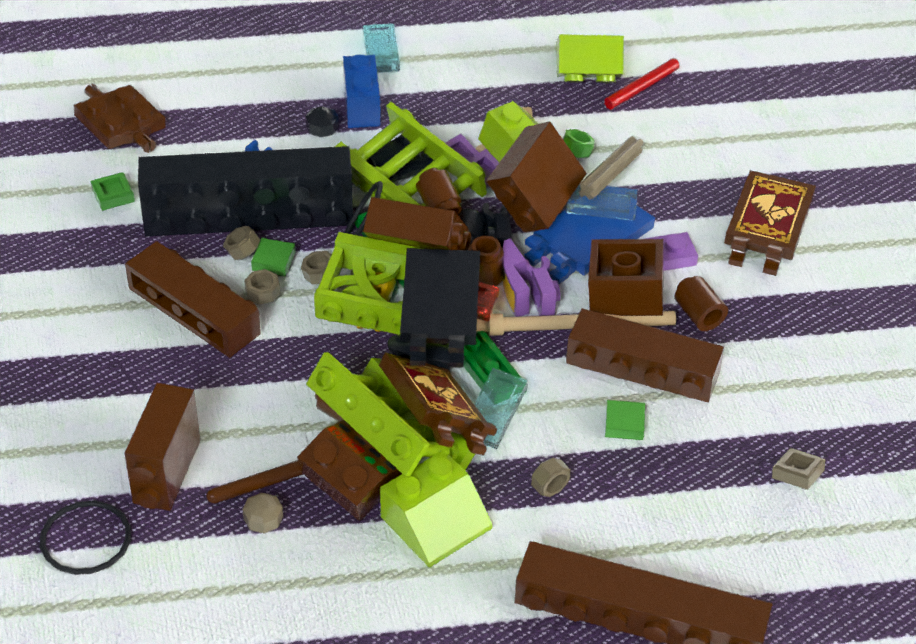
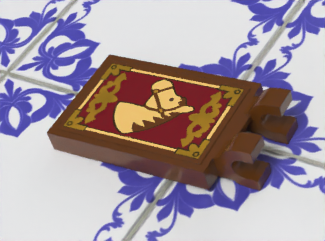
[724,170,816,276]
[379,352,498,456]

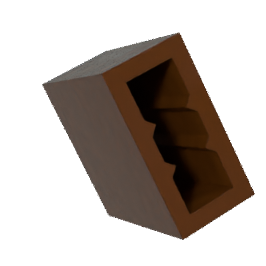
[486,121,587,233]
[363,197,471,250]
[124,382,201,511]

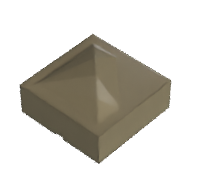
[772,448,825,490]

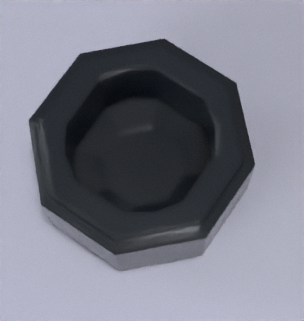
[306,106,339,138]

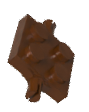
[74,83,166,153]

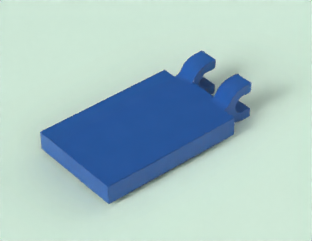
[524,186,655,284]

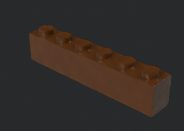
[514,541,773,644]

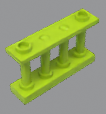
[334,102,487,206]
[306,352,475,477]

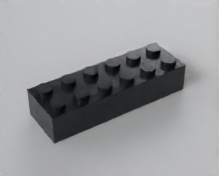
[138,146,353,237]

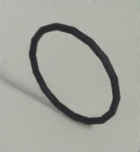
[344,181,383,236]
[40,501,131,575]

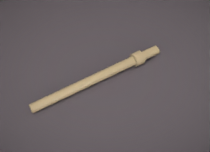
[477,311,676,336]

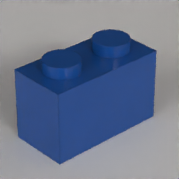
[343,54,381,128]

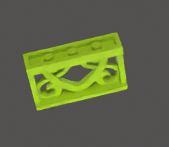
[314,232,449,345]

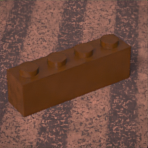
[125,241,261,358]
[566,308,724,403]

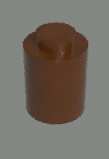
[674,276,728,332]

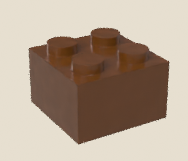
[588,239,664,316]

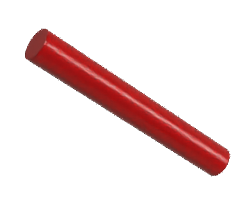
[604,58,680,110]

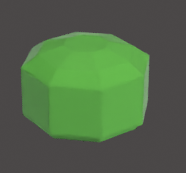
[563,129,595,158]

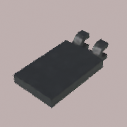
[400,248,480,368]

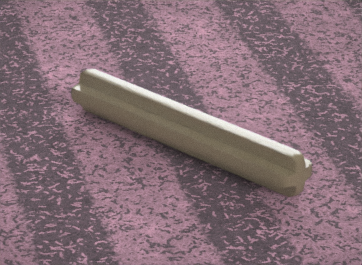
[578,136,644,200]

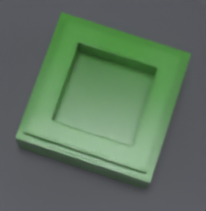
[91,172,135,211]
[251,238,296,276]
[605,400,645,440]

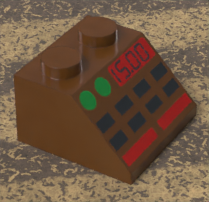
[297,420,402,522]

